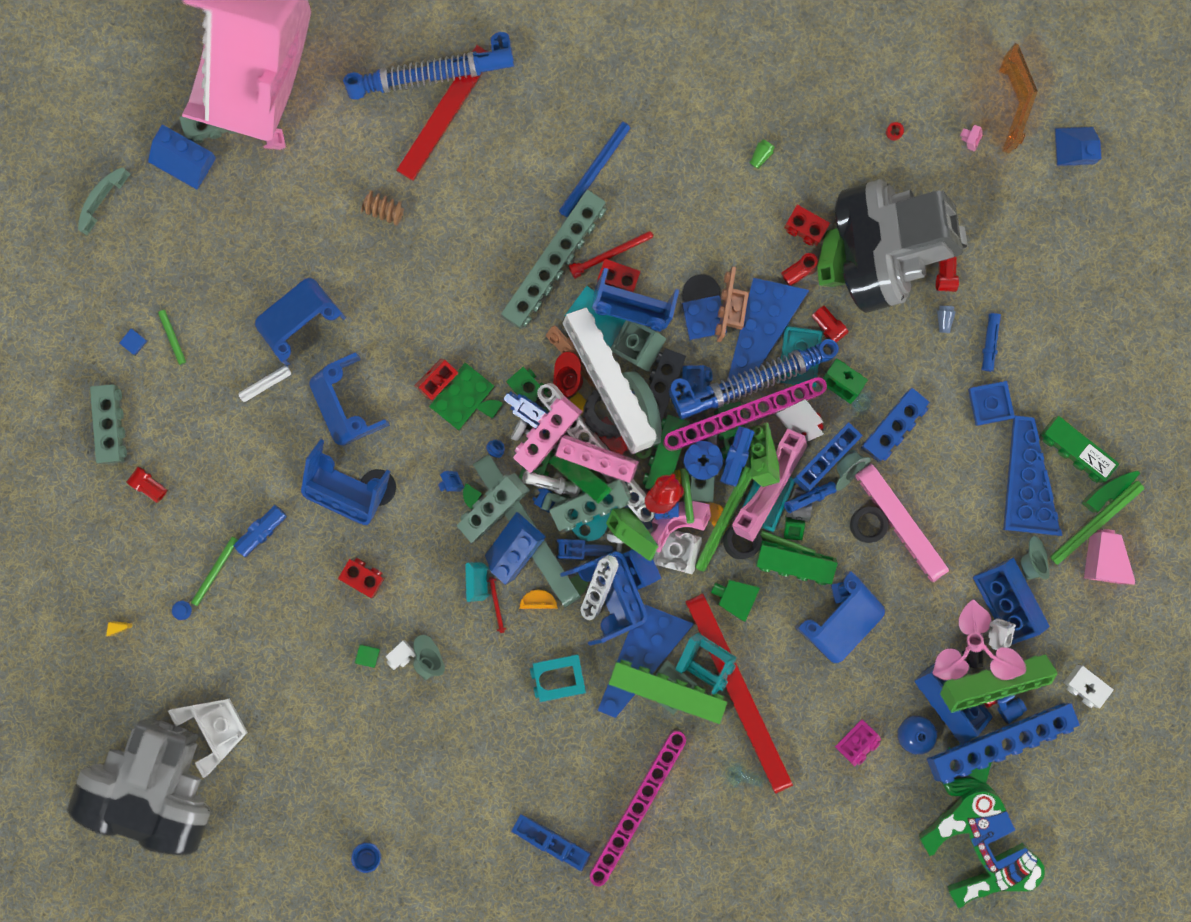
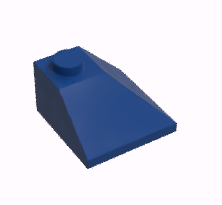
[1055,127,1101,166]

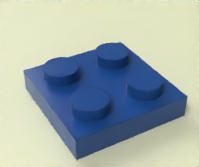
[682,295,727,341]
[968,381,1015,426]

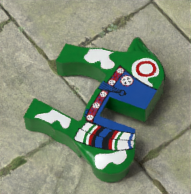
[919,777,1045,909]

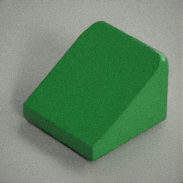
[783,516,805,541]
[355,644,380,668]

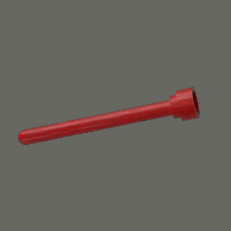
[568,231,653,279]

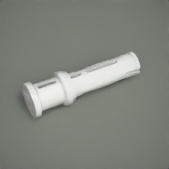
[522,471,580,498]

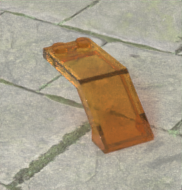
[999,43,1038,154]

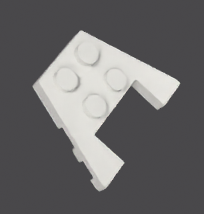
[168,699,248,778]

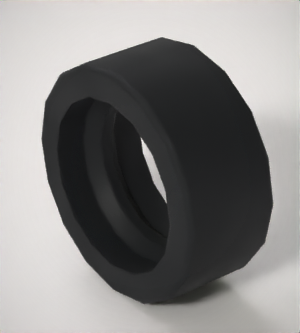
[850,506,889,543]
[723,526,762,559]

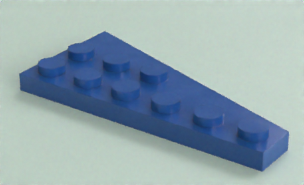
[728,278,809,379]
[1003,416,1063,536]
[597,604,694,718]

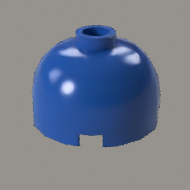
[897,715,937,755]

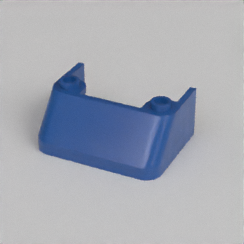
[592,268,679,331]
[309,352,390,446]
[301,439,390,525]
[560,552,647,646]

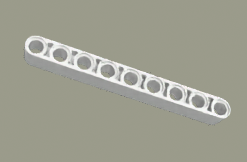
[538,383,655,522]

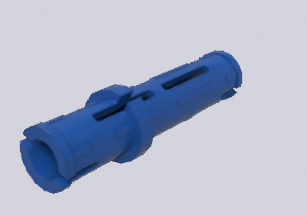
[981,313,1001,372]
[784,481,837,513]

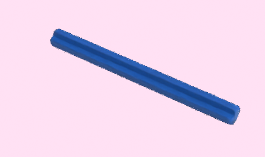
[559,122,630,217]

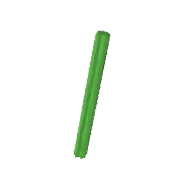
[695,466,751,571]
[1050,481,1144,565]

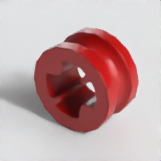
[886,122,904,141]

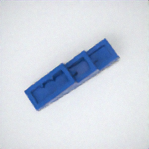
[511,814,591,871]

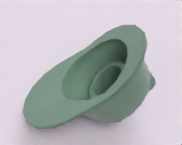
[835,450,871,491]
[1021,536,1050,580]
[413,635,445,680]

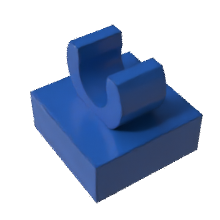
[438,471,465,492]
[533,488,556,513]
[831,582,850,604]

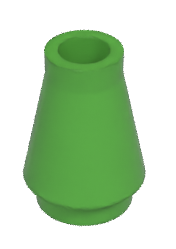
[749,139,775,169]

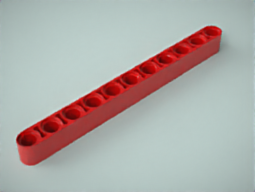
[685,593,793,794]

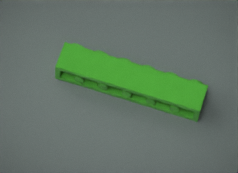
[940,654,1058,713]
[608,659,727,724]

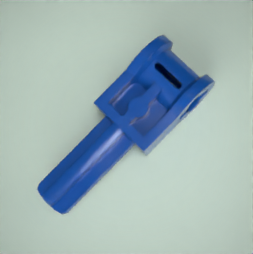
[556,539,613,560]

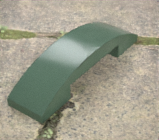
[78,167,130,235]
[622,372,661,445]

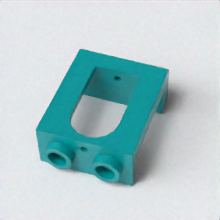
[675,633,737,695]
[530,654,586,702]

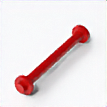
[487,577,506,633]

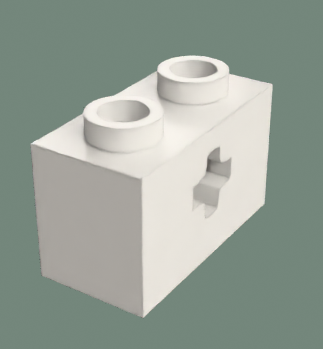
[1064,665,1113,708]

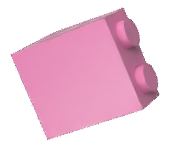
[1084,529,1135,585]

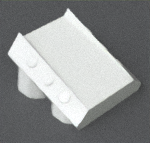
[653,530,702,574]

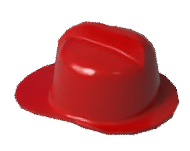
[553,352,583,397]
[645,473,684,514]

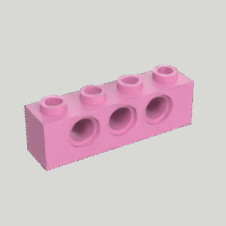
[513,397,582,473]
[556,435,639,483]

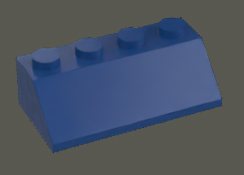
[973,558,1050,645]
[914,663,993,744]

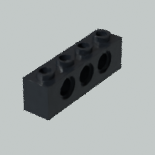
[649,348,686,421]

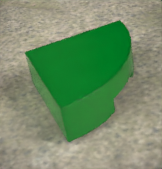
[477,400,503,419]
[463,484,482,510]

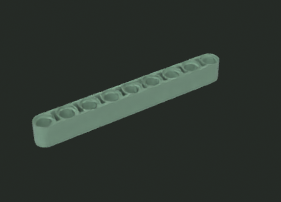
[473,454,581,608]

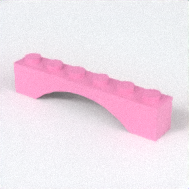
[732,429,808,542]

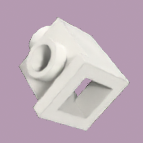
[988,618,1016,650]
[386,640,416,670]

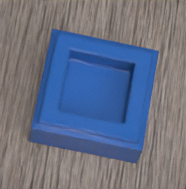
[119,329,147,356]

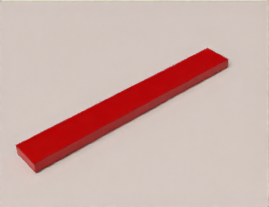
[396,45,488,181]

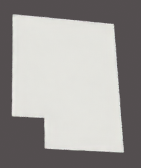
[776,399,824,442]

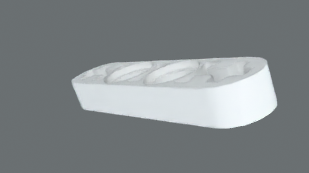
[580,555,618,620]

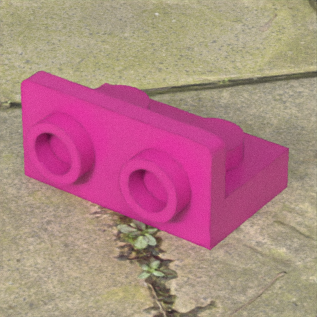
[835,719,881,767]

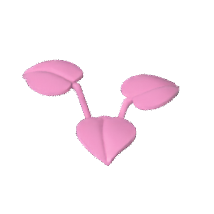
[933,600,1026,680]

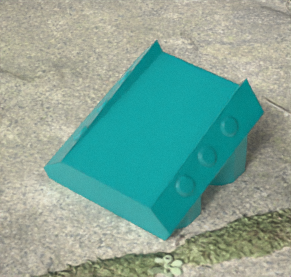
[465,562,490,602]

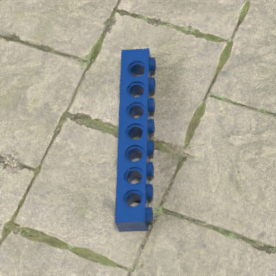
[926,703,1080,784]

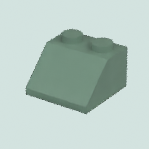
[611,320,667,372]

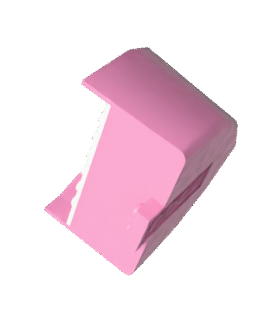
[182,0,311,141]

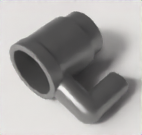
[786,488,812,521]

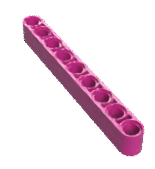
[663,377,827,451]
[590,730,686,886]

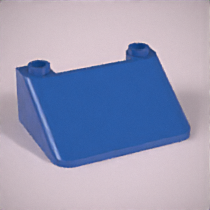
[255,278,346,366]
[795,571,885,663]

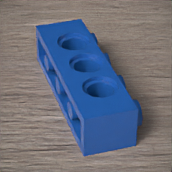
[860,388,930,462]
[793,422,863,493]

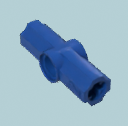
[720,426,754,487]
[233,505,287,557]

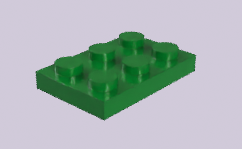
[429,363,495,431]

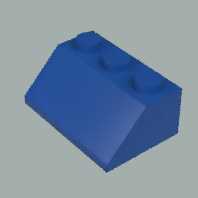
[148,124,216,190]
[485,512,546,585]

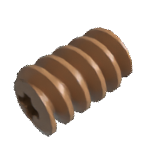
[361,190,404,226]

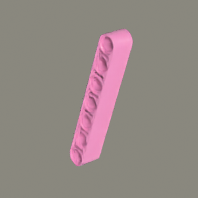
[855,463,949,582]

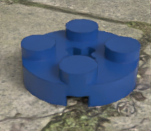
[684,441,723,480]

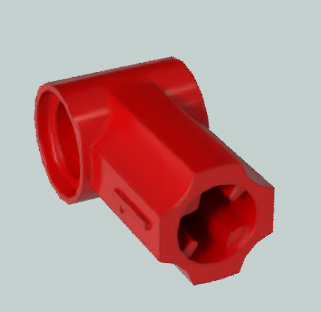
[781,253,818,286]
[935,256,959,292]
[811,305,849,343]
[126,466,168,503]

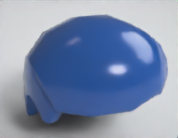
[351,842,381,873]

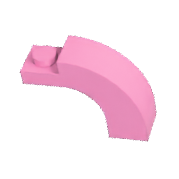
[651,501,711,552]

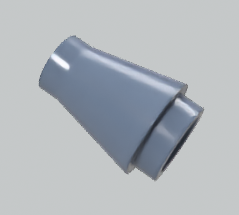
[937,306,956,333]

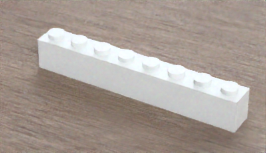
[563,308,657,454]

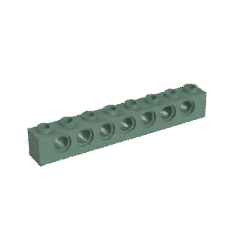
[501,190,607,330]

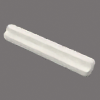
[239,365,291,402]

